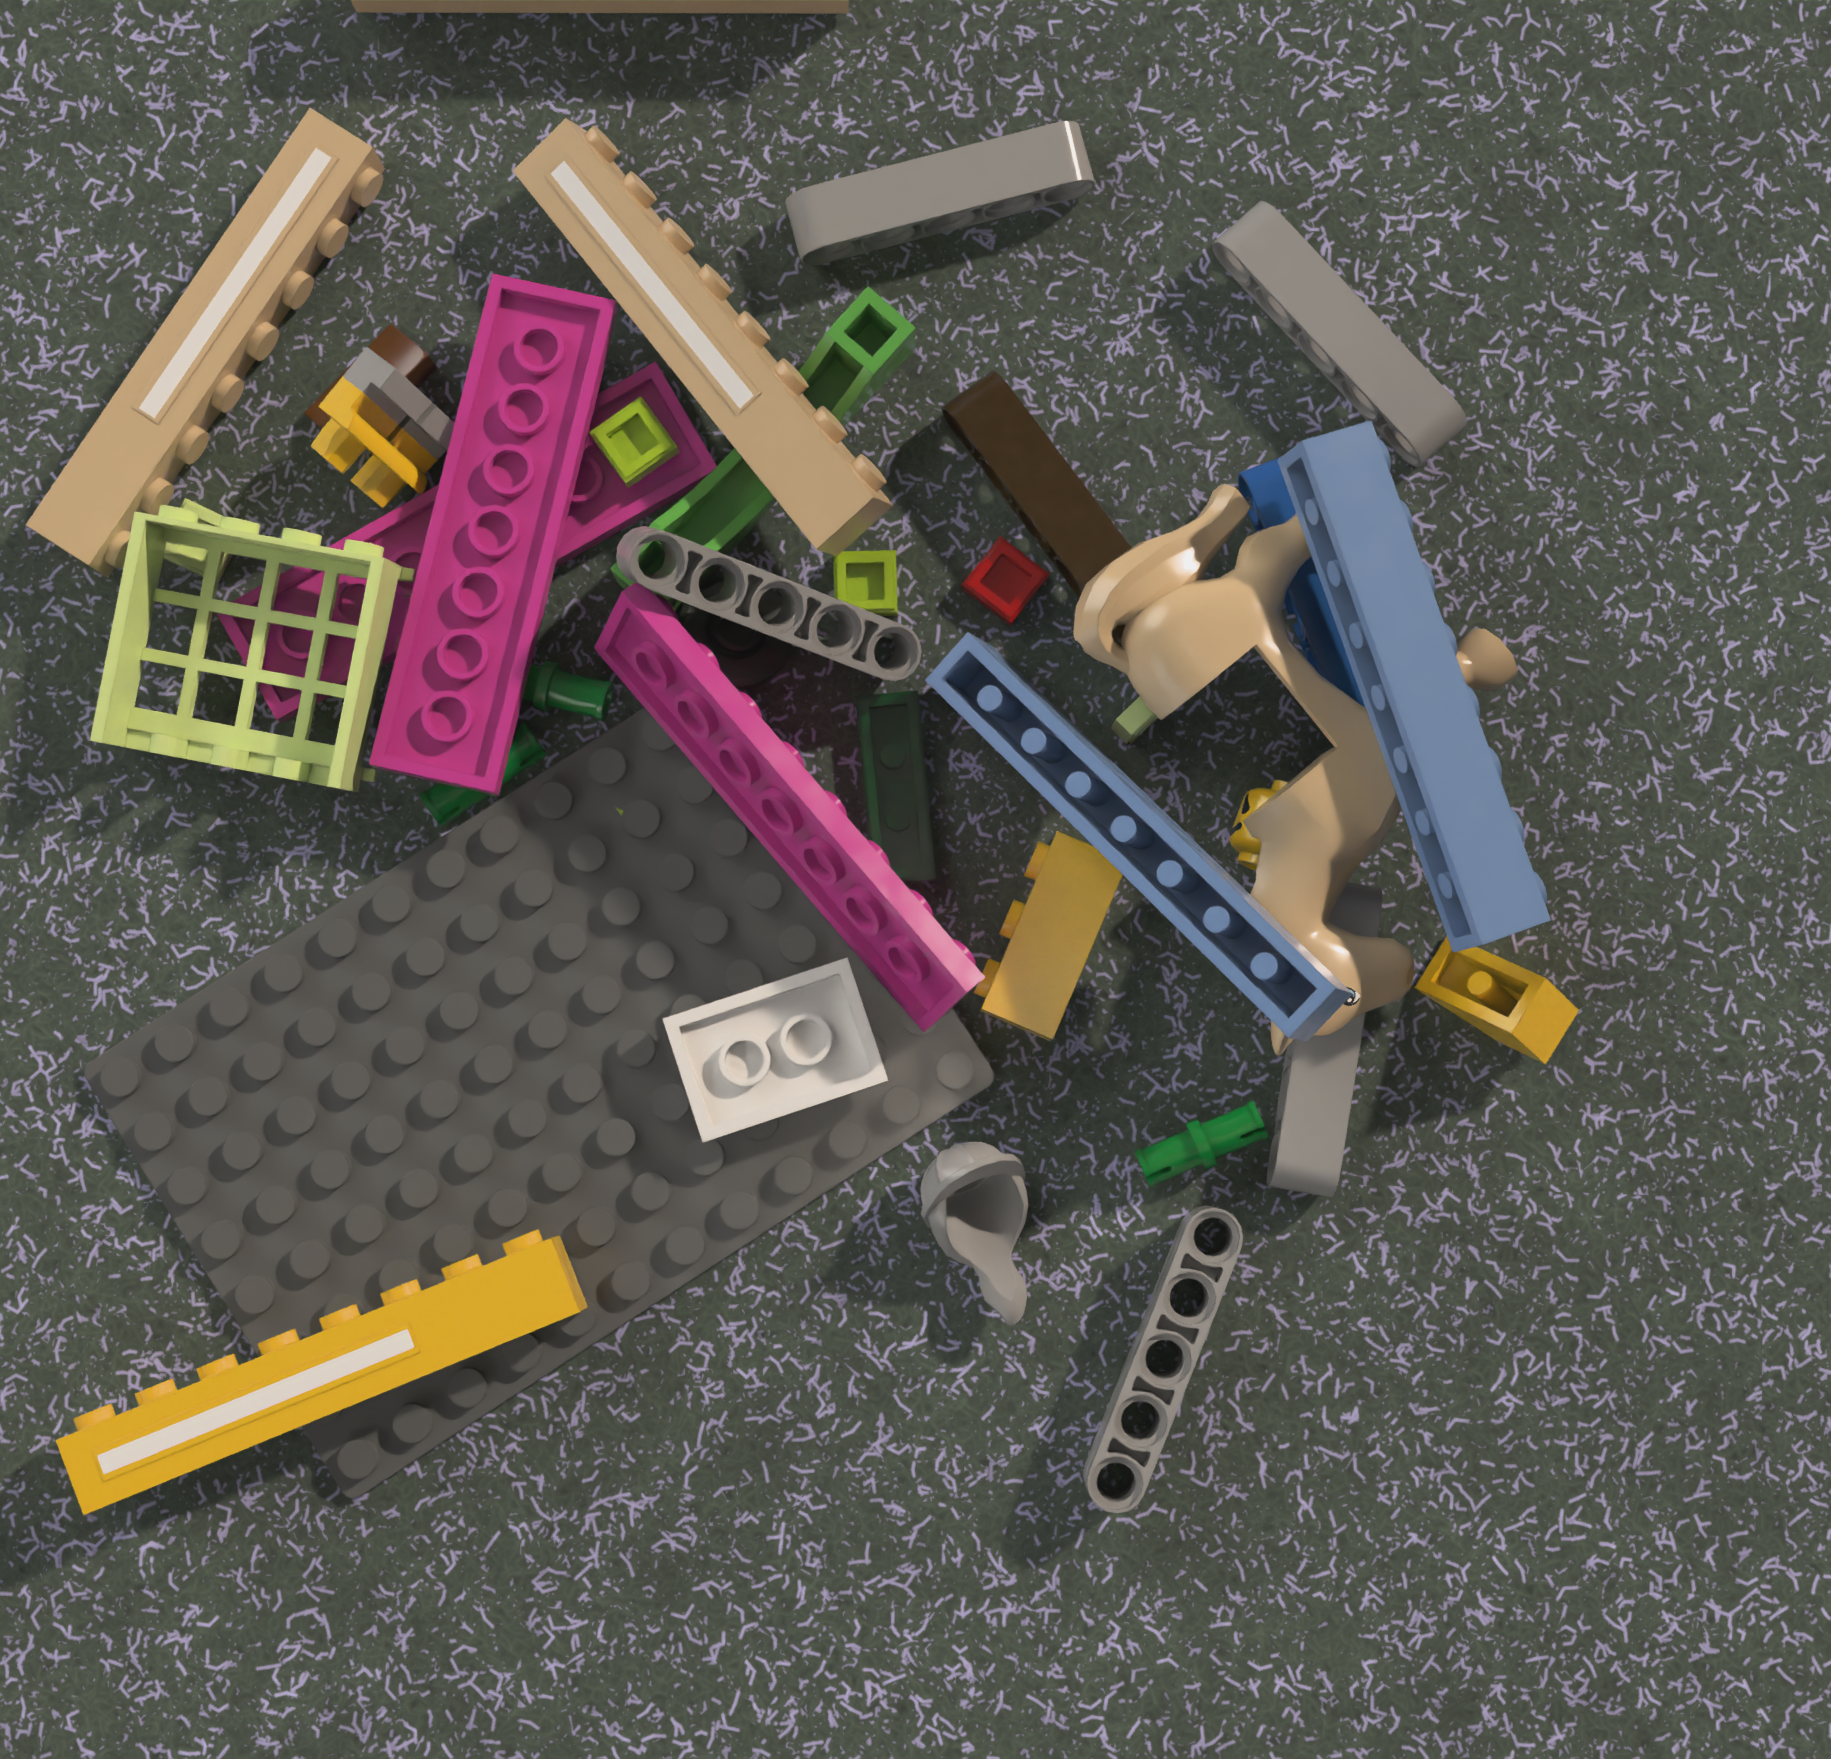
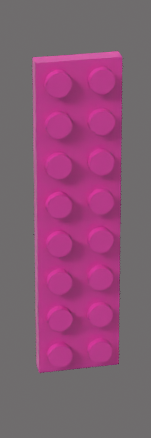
[369,273,619,796]
[216,361,717,724]
[594,582,985,1032]

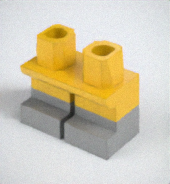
[311,347,454,508]

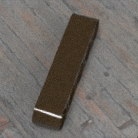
[941,370,1132,647]

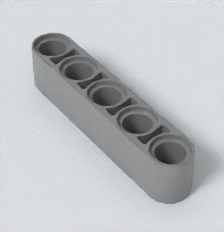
[785,121,1096,266]
[1212,201,1467,467]
[616,526,922,681]
[1267,882,1383,1197]
[1083,1205,1243,1513]

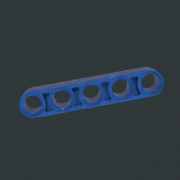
[1237,457,1365,707]

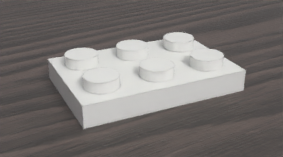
[663,958,888,1142]

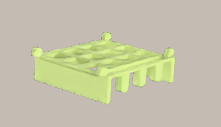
[90,505,417,792]

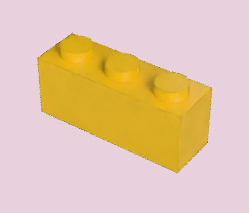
[974,831,1123,1041]

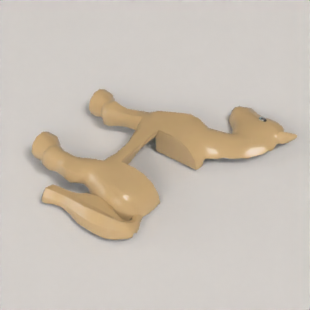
[1073,484,1518,1056]

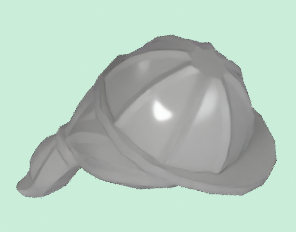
[920,1142,1029,1326]

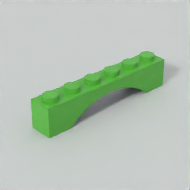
[610,286,916,612]

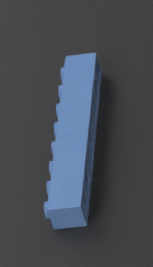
[1277,420,1551,952]
[925,632,1353,1042]

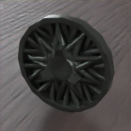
[678,577,793,690]

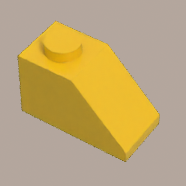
[1415,936,1579,1064]

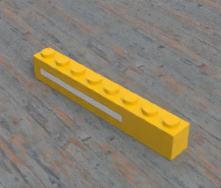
[56,1229,588,1515]

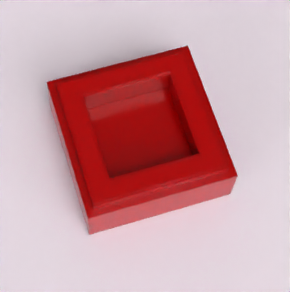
[961,536,1050,627]

